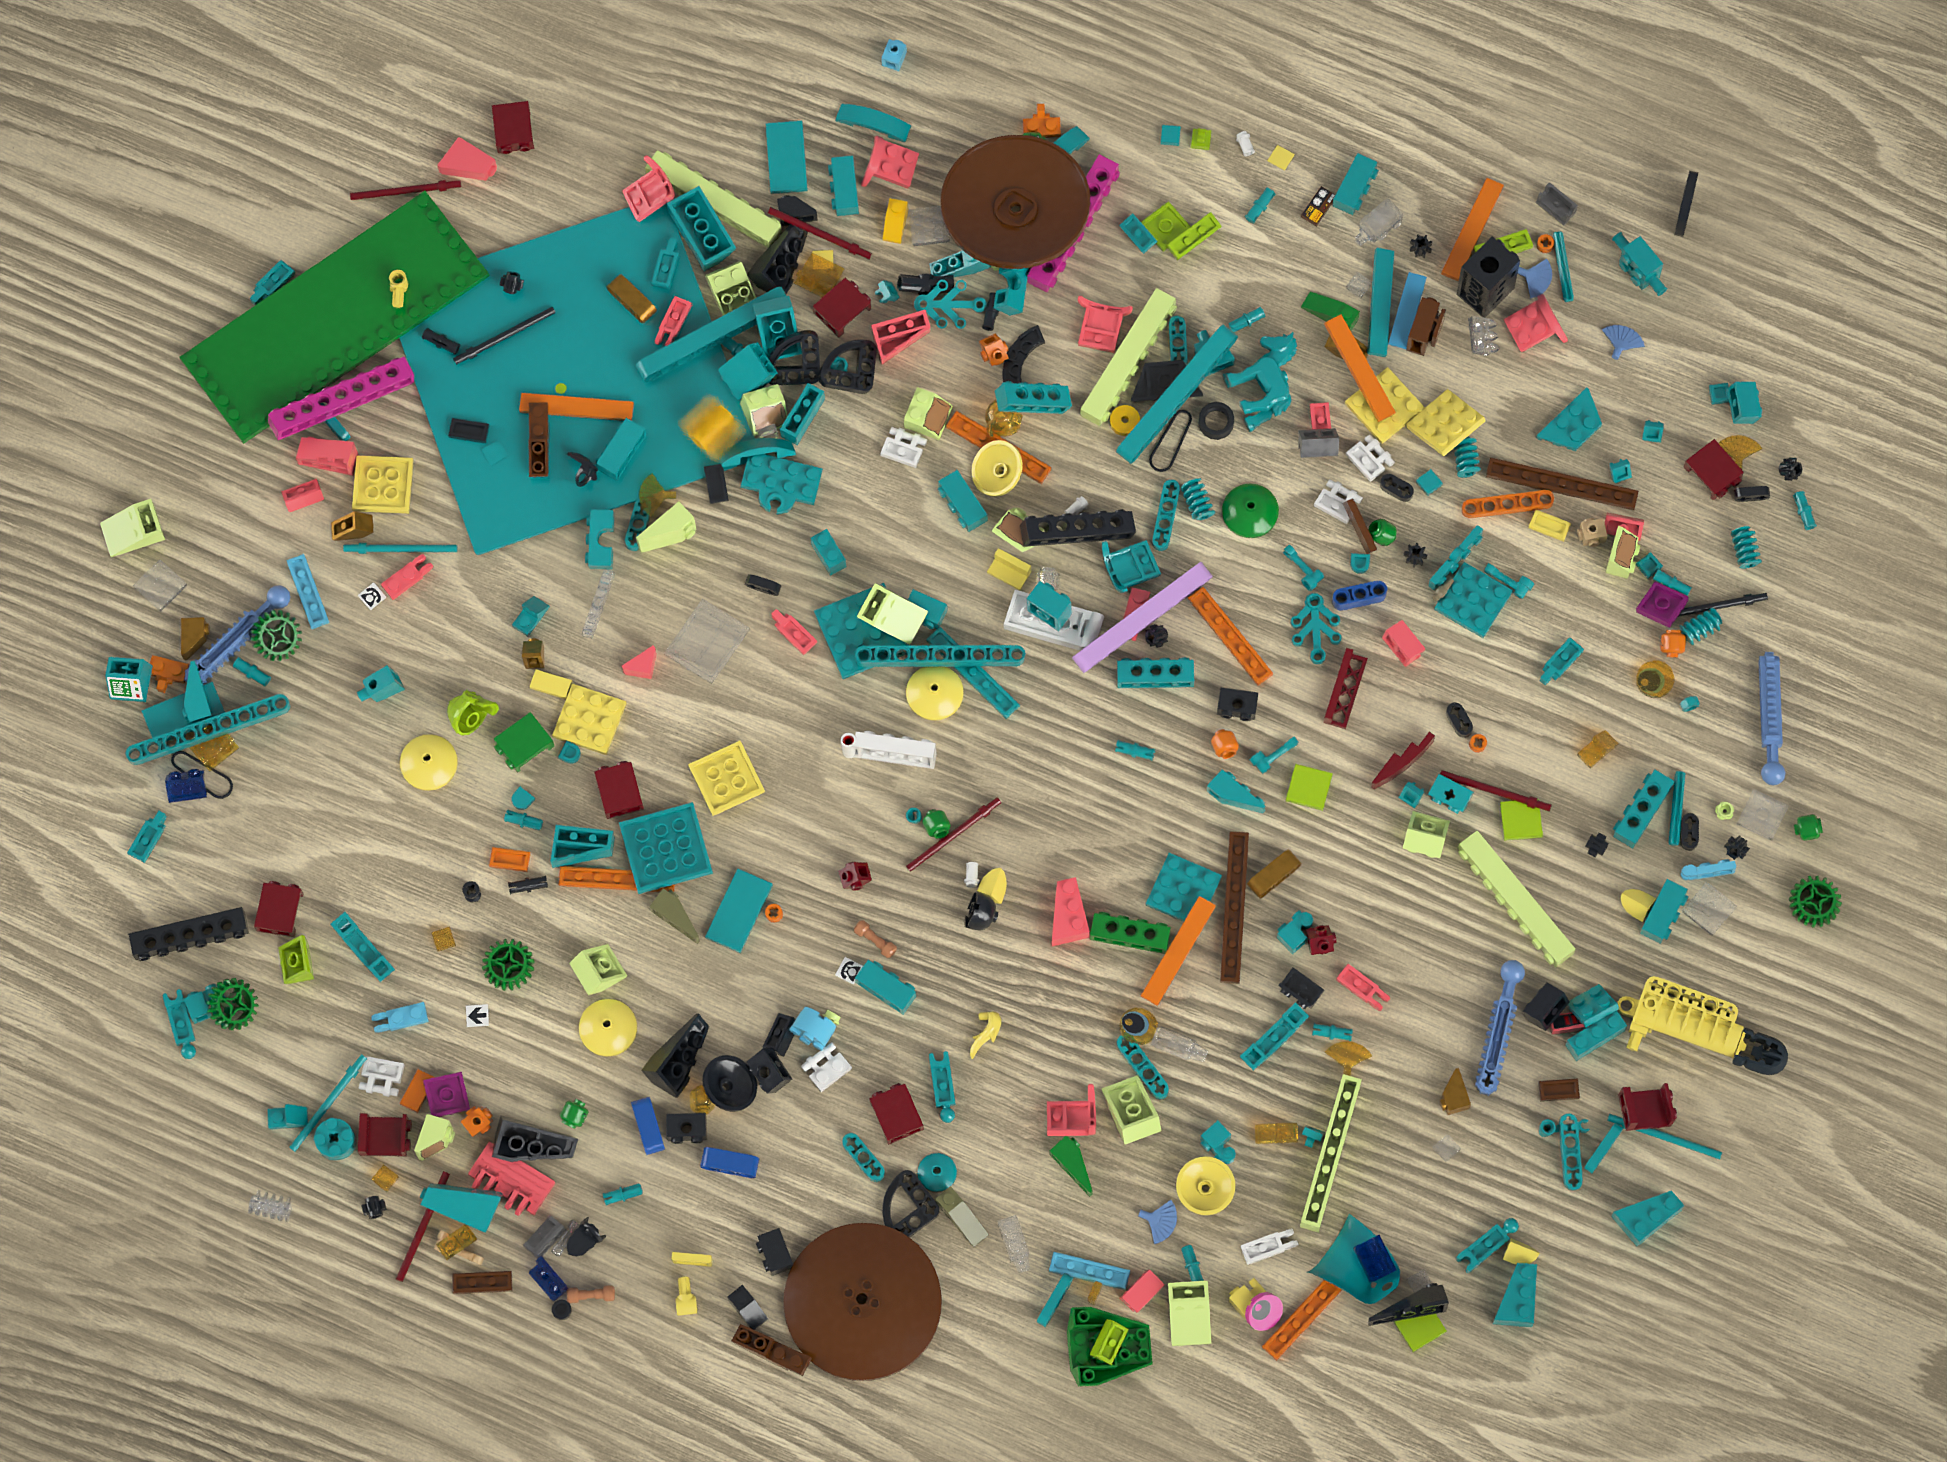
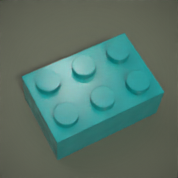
[753,296,802,360]

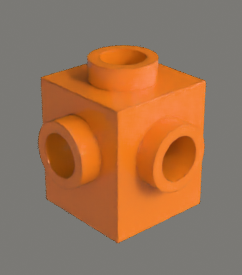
[979,333,1009,366]
[461,1106,493,1137]

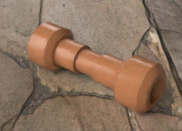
[854,920,897,958]
[567,1285,615,1303]

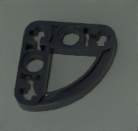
[1674,170,1699,237]
[769,330,820,385]
[818,340,877,394]
[882,1170,940,1238]

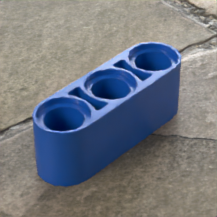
[1332,581,1387,611]
[631,1097,665,1155]
[700,1147,760,1178]

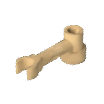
[434,1230,484,1266]

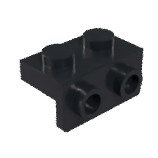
[1278,967,1325,1009]

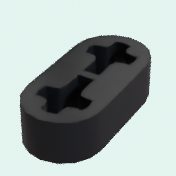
[1380,474,1414,502]
[1734,486,1770,502]
[745,574,782,596]
[1446,702,1473,738]
[1680,813,1699,851]

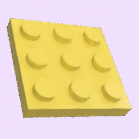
[1345,367,1425,444]
[1406,389,1485,456]
[352,456,414,514]
[552,684,627,755]
[688,741,765,816]

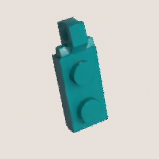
[651,238,679,290]
[250,260,295,305]
[1539,637,1584,685]
[127,810,167,863]

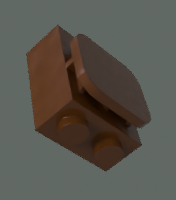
[1406,297,1446,356]

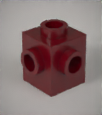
[838,862,872,891]
[1306,925,1337,955]

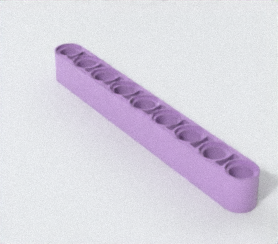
[1072,562,1213,673]

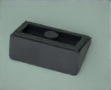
[762,1013,796,1057]

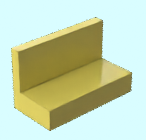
[987,548,1031,590]

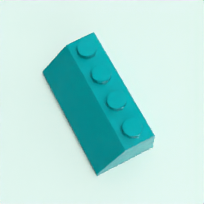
[667,186,736,272]

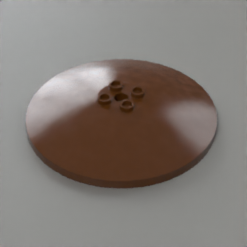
[941,135,1090,269]
[783,1223,942,1381]

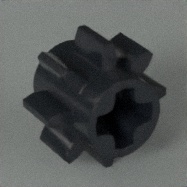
[1410,234,1432,258]
[500,271,524,294]
[1779,457,1803,481]
[1403,543,1428,568]
[1145,624,1168,648]
[1585,832,1609,858]
[1724,835,1750,860]
[361,1196,387,1219]

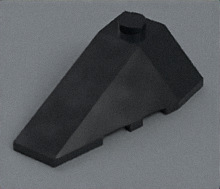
[747,224,808,294]
[641,1013,710,1098]
[492,1116,578,1162]
[1368,1283,1449,1326]

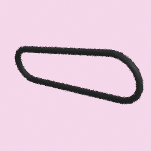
[1149,410,1192,472]
[171,751,233,799]

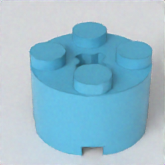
[789,1007,836,1051]

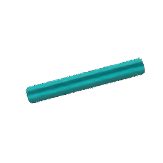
[1553,231,1574,302]
[1668,771,1686,846]

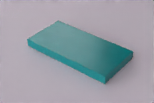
[766,121,808,194]
[141,682,225,746]
[705,869,773,954]

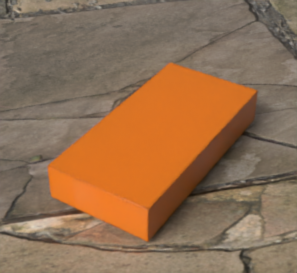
[489,847,531,872]
[400,1069,435,1113]

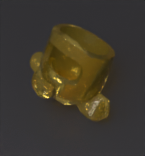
[985,400,1023,437]

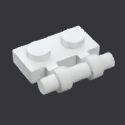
[880,427,927,468]
[1346,435,1395,482]
[1314,479,1363,524]
[801,1042,852,1092]
[359,1056,405,1097]

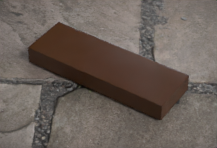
[1342,498,1377,554]
[452,1271,513,1294]

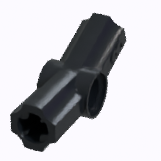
[897,274,954,295]

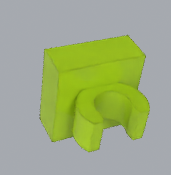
[1191,128,1212,150]

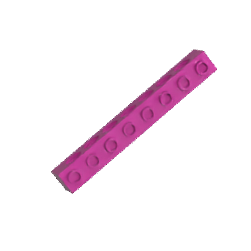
[1027,154,1120,292]
[268,357,414,441]

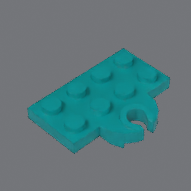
[740,454,823,515]

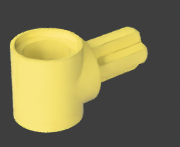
[389,270,408,308]
[676,1277,697,1316]

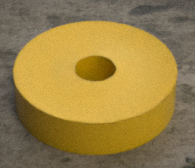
[1110,405,1140,436]

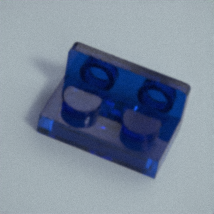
[165,769,207,803]
[1353,1234,1397,1283]
[529,1256,568,1302]

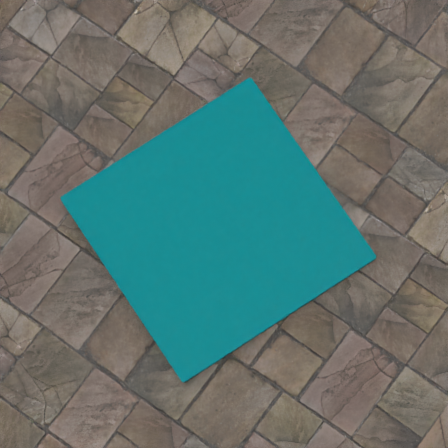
[400,202,755,555]

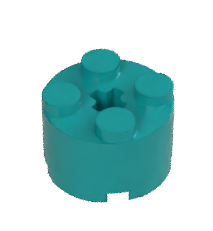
[314,1118,356,1161]

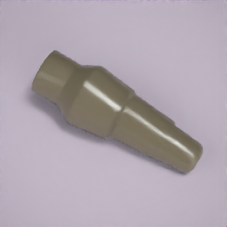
[1432,578,1454,602]

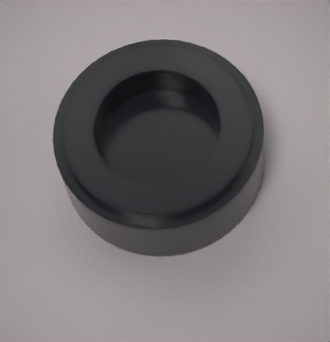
[552,1299,572,1320]

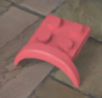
[861,136,919,189]
[622,155,675,222]
[1504,294,1568,352]
[1078,296,1133,353]
[1047,1084,1096,1136]

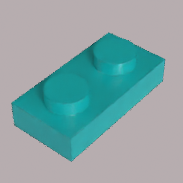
[1119,213,1158,254]

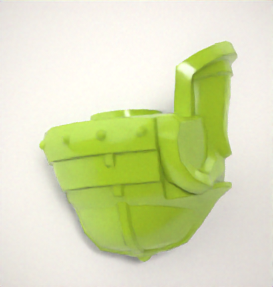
[447,690,499,736]

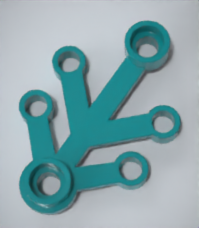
[914,280,987,329]
[1291,593,1342,665]

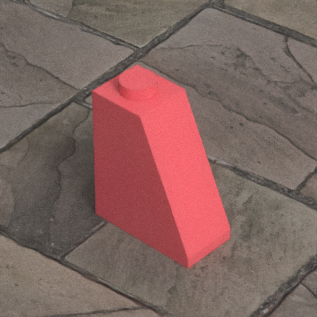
[437,137,497,181]

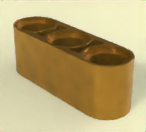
[606,274,657,324]
[1247,849,1302,899]

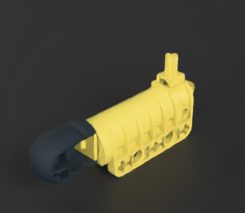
[1617,976,1788,1075]

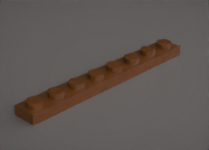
[1486,457,1639,511]
[1220,831,1249,984]

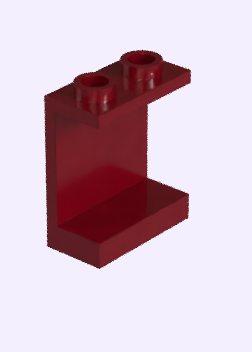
[491,101,535,154]
[812,277,871,338]
[1684,439,1744,500]
[594,761,644,819]
[254,881,304,938]
[869,1083,924,1145]
[1618,1083,1677,1131]
[358,1113,412,1157]

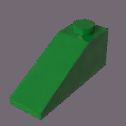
[1301,292,1360,331]
[1049,1136,1093,1197]

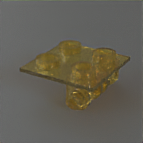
[794,253,845,297]
[189,725,239,772]

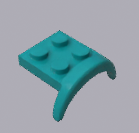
[1102,540,1161,593]

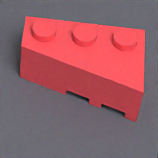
[871,310,931,365]
[296,437,358,476]
[1052,877,1090,947]

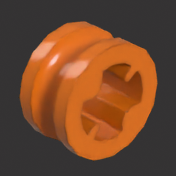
[1537,234,1554,253]
[1469,734,1487,753]
[765,904,783,923]

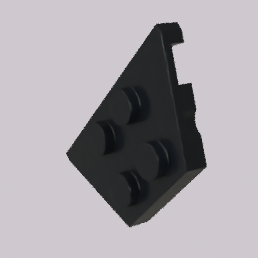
[1131,360,1203,402]

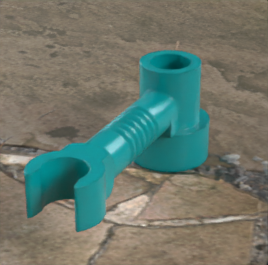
[1283,544,1324,591]
[1484,563,1535,599]
[1249,736,1299,774]
[1539,1119,1590,1137]

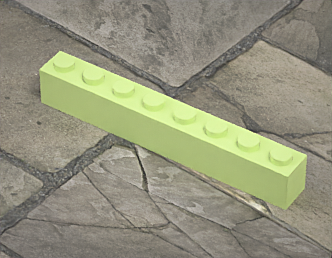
[645,150,782,248]
[1080,288,1177,426]
[1458,831,1575,967]
[1300,1074,1362,1233]

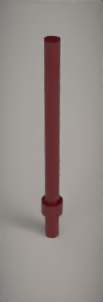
[350,180,462,200]
[768,207,872,260]
[1440,770,1552,812]
[906,797,1002,872]
[396,1171,450,1282]

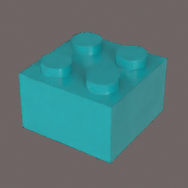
[1026,581,1072,632]

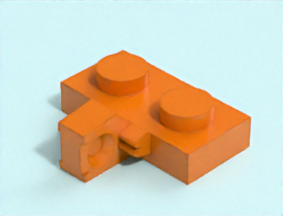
[1023,103,1061,138]
[150,655,189,693]

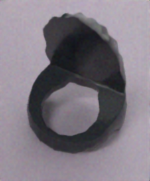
[566,452,598,487]
[567,1217,606,1257]

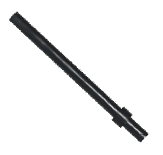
[453,307,555,365]
[1678,593,1768,617]

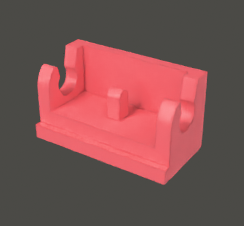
[1382,620,1425,667]
[1119,1269,1165,1313]

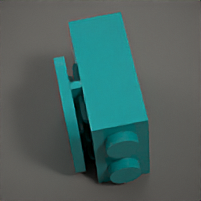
[718,342,778,401]

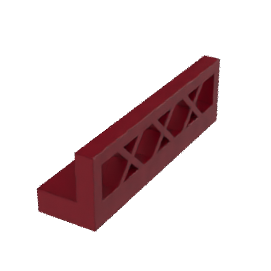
[1324,648,1368,730]

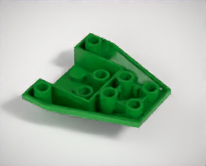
[1067,1307,1153,1387]

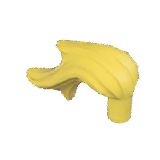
[970,1011,1002,1059]

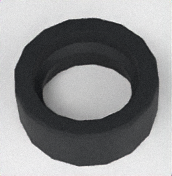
[1198,402,1234,440]

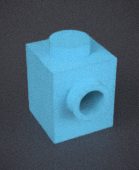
[881,39,907,71]

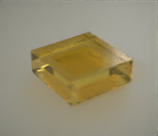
[431,926,456,952]
[371,1164,399,1193]
[1088,1281,1102,1305]

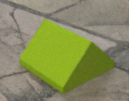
[278,935,314,984]

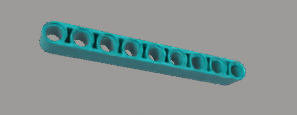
[635,287,787,382]
[1116,324,1238,464]
[855,645,1026,667]
[125,694,291,765]

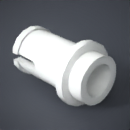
[1236,131,1255,156]
[1064,496,1089,515]
[964,862,980,888]

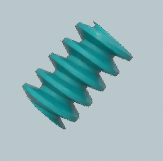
[1454,436,1481,478]
[1181,478,1216,520]
[1731,526,1762,569]
[1679,608,1722,645]

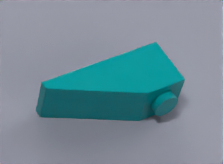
[182,661,213,722]

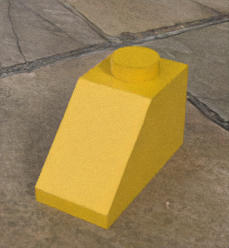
[883,198,908,244]

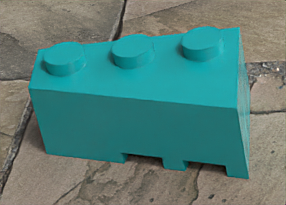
[550,825,615,868]
[1611,1190,1684,1247]
[1493,1263,1537,1327]

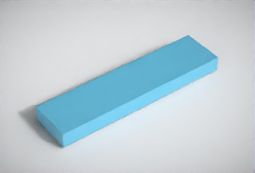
[286,554,330,629]
[1049,1252,1130,1291]

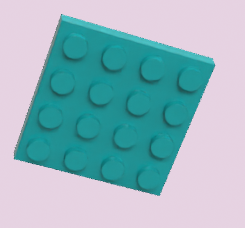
[814,583,909,679]
[619,802,713,894]

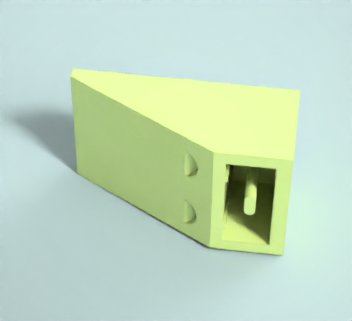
[705,261,756,316]
[100,499,165,557]
[857,583,928,645]
[1168,1281,1211,1346]

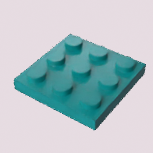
[1434,562,1513,638]
[1146,853,1222,922]

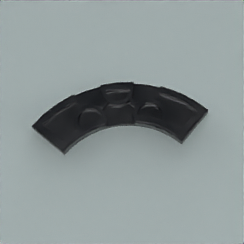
[1002,325,1045,384]

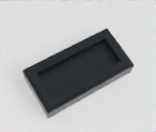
[448,418,490,444]
[704,464,729,504]

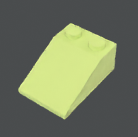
[636,502,696,553]
[1102,1075,1161,1144]

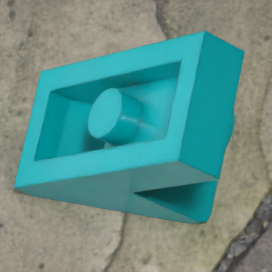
[512,596,550,637]
[268,1104,308,1130]

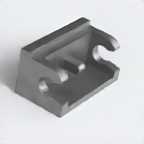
[1536,182,1578,226]
[1298,428,1339,458]
[523,1215,566,1260]

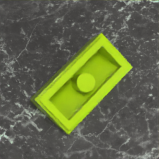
[1090,1319,1129,1365]

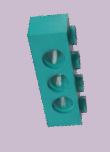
[995,381,1072,414]
[1117,657,1194,688]
[1613,769,1675,849]

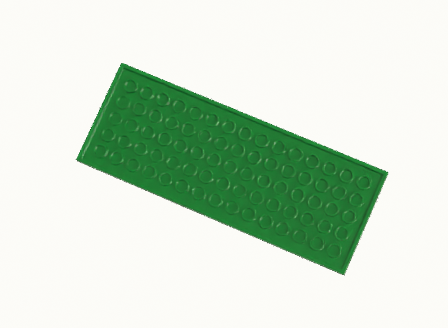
[179,191,490,444]

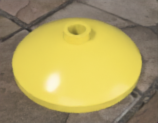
[972,440,1022,497]
[906,667,963,720]
[400,735,458,791]
[579,999,637,1057]
[1176,1157,1235,1215]

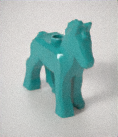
[1223,332,1298,432]

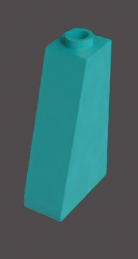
[419,1183,503,1233]

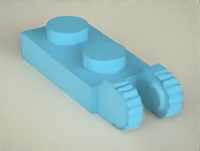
[1681,859,1736,880]
[371,1002,429,1033]

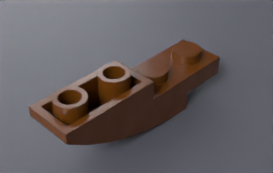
[529,402,549,477]
[731,1324,812,1376]

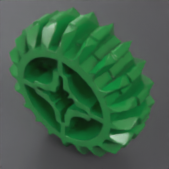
[251,610,302,661]
[1789,876,1842,928]
[482,939,535,991]
[206,978,259,1031]

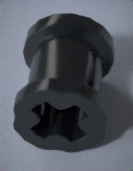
[462,881,481,903]

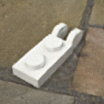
[1240,1229,1299,1265]

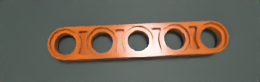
[1462,490,1554,518]

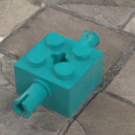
[1612,232,1668,296]

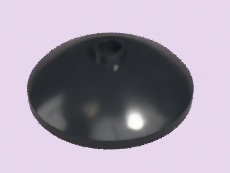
[702,1055,757,1112]

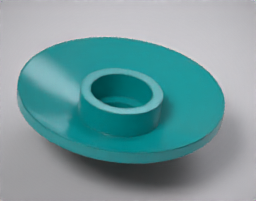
[918,1153,957,1192]

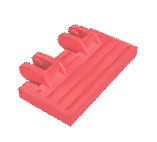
[468,1141,555,1216]

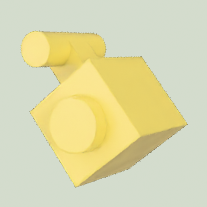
[1229,1278,1266,1319]

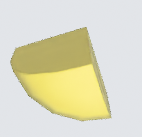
[977,868,1007,904]
[1621,889,1656,922]
[1503,1238,1540,1265]

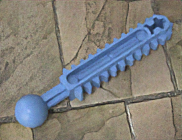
[184,585,291,684]
[1759,652,1786,786]
[1475,960,1525,1096]

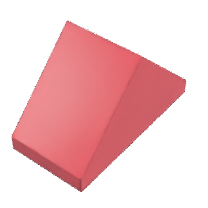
[622,645,657,679]

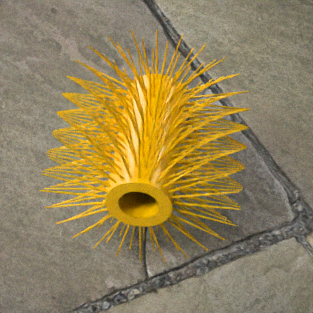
[678,394,746,462]

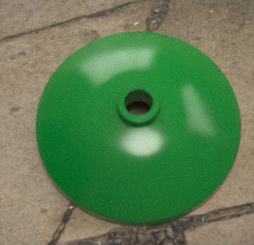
[1222,483,1279,538]

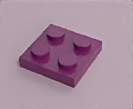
[1636,581,1689,628]
[423,1072,470,1117]

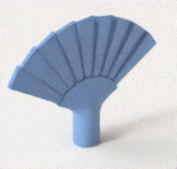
[1518,258,1552,299]
[1602,325,1645,360]
[1138,1200,1177,1244]

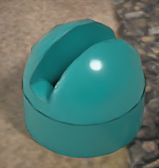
[906,808,922,824]

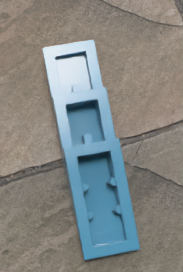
[1388,272,1427,349]

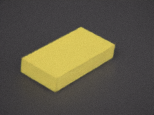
[1529,510,1571,542]
[530,669,572,699]
[671,1252,713,1267]

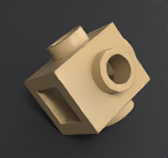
[1577,518,1607,547]

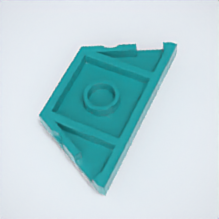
[1536,387,1602,451]

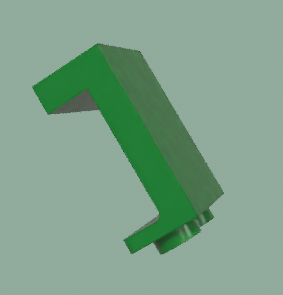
[493,712,555,773]

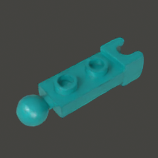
[162,989,196,1059]
[929,1051,956,1123]
[1456,1218,1519,1274]

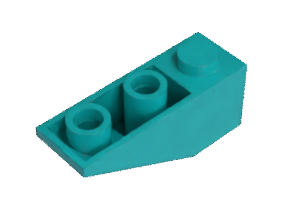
[929,250,991,277]
[1206,769,1266,814]

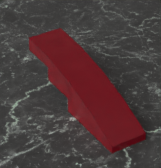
[1371,731,1435,790]

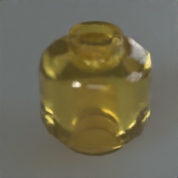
[689,1085,715,1115]

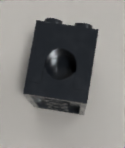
[1457,236,1520,319]

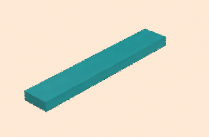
[1367,248,1395,357]
[926,627,1020,719]

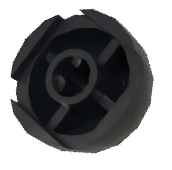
[964,891,998,931]

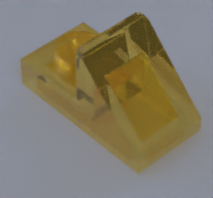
[1577,730,1619,769]

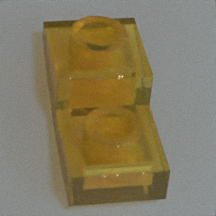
[1255,1123,1298,1145]
[436,1224,477,1260]

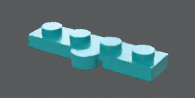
[1428,525,1483,590]

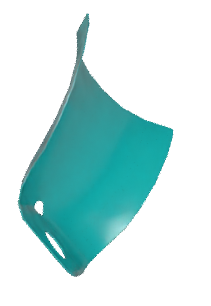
[1307,1214,1400,1304]

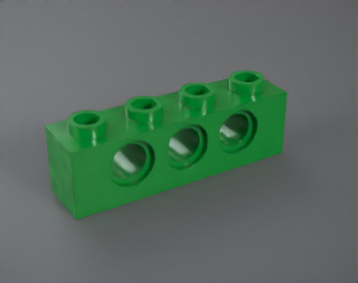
[1090,912,1171,954]

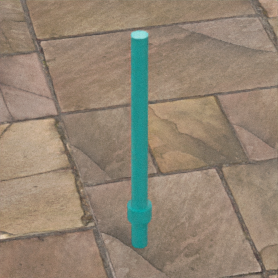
[343,543,458,554]
[289,1054,367,1152]
[1607,1113,1722,1159]

